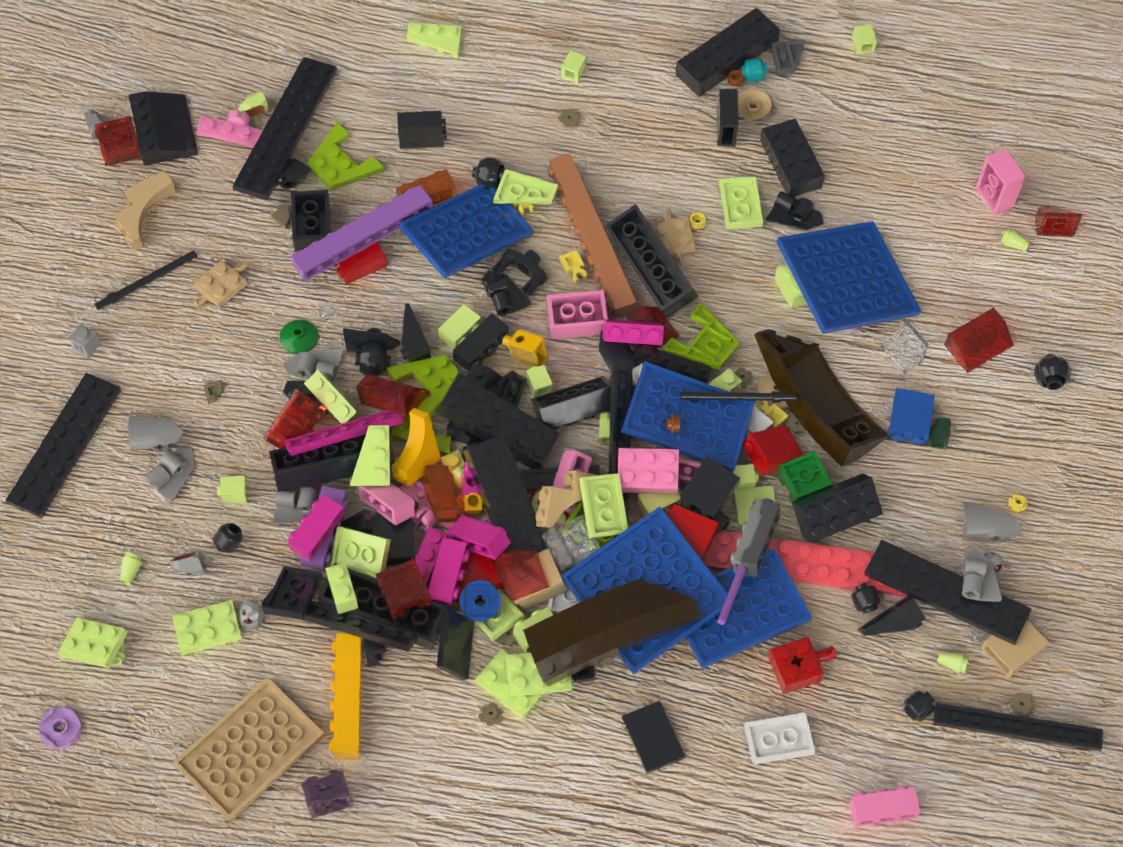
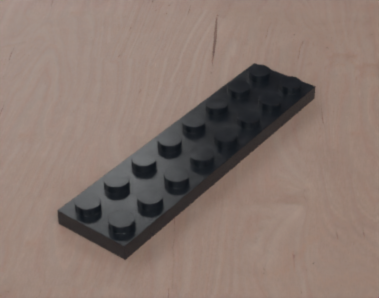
[5,373,121,519]
[864,539,1032,645]

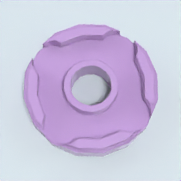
[39,707,82,749]

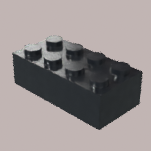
[760,118,825,197]
[792,473,883,543]

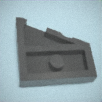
[771,39,805,75]

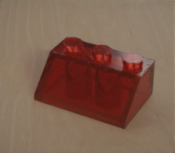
[944,308,1013,373]
[356,375,430,417]
[263,389,326,449]

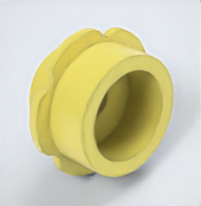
[688,212,706,229]
[1008,493,1028,513]

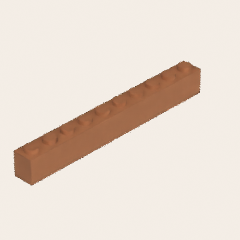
[547,153,637,318]

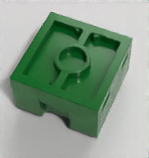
[777,451,832,503]

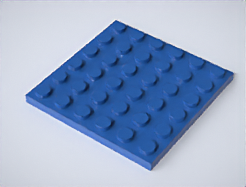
[776,221,921,334]
[561,507,728,675]

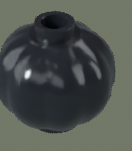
[472,157,506,190]
[355,342,391,377]
[1034,354,1071,390]

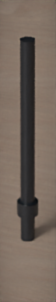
[94,250,197,310]
[680,391,796,403]

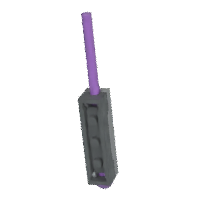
[717,498,780,625]

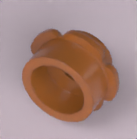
[727,70,744,87]
[667,414,680,434]

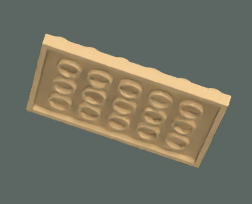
[172,677,324,822]

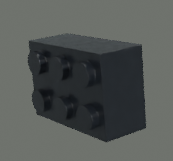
[291,189,331,251]

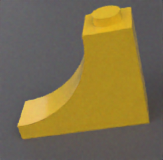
[391,408,441,487]

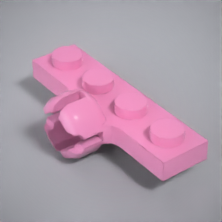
[197,109,263,148]
[400,480,465,531]

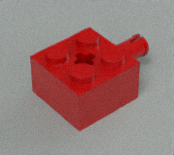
[768,636,837,694]

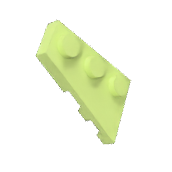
[407,22,462,58]
[493,169,558,204]
[349,425,390,487]

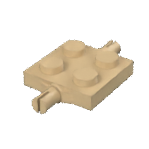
[651,209,695,266]
[194,260,248,308]

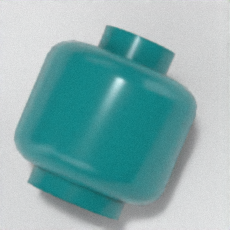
[742,58,768,83]

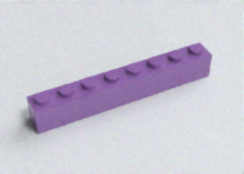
[291,185,432,282]

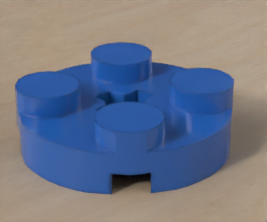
[459,580,501,622]

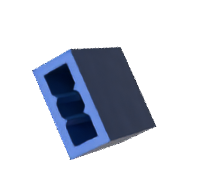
[888,388,935,445]

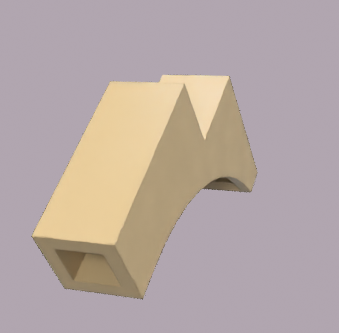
[115,170,176,251]
[536,471,598,528]

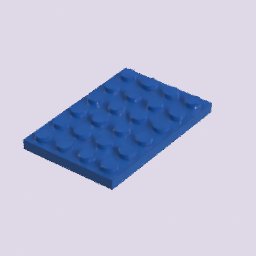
[399,184,533,279]
[621,361,755,472]
[686,548,813,669]

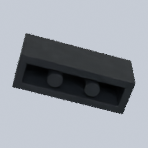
[453,313,509,372]

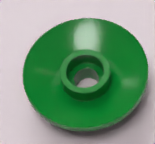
[280,320,318,354]

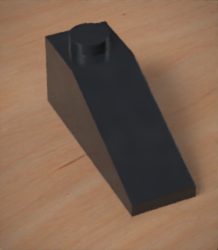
[400,303,431,363]
[858,596,926,636]

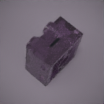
[301,770,353,819]

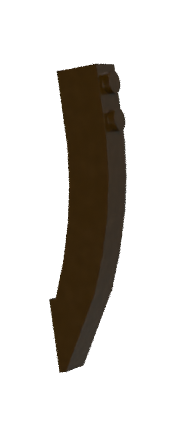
[754,329,889,467]
[523,579,702,686]

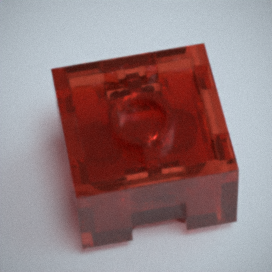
[95,116,142,166]
[376,559,431,619]

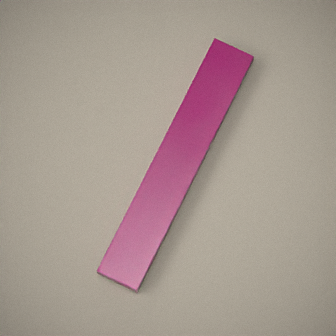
[284,408,404,456]

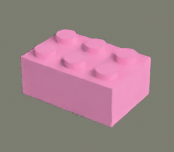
[976,149,1025,215]
[547,290,608,340]
[618,448,679,494]

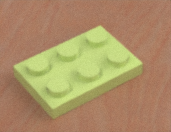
[719,176,763,230]
[579,473,628,538]
[330,526,391,580]
[172,600,242,655]
[58,617,128,668]
[475,649,545,719]
[505,652,572,697]

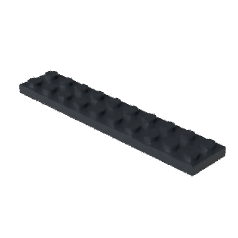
[233,57,337,201]

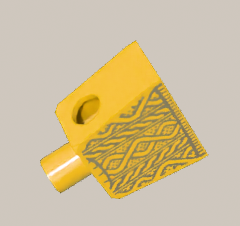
[502,330,548,368]

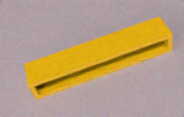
[329,633,362,759]

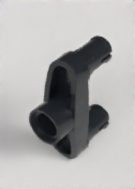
[492,249,548,296]

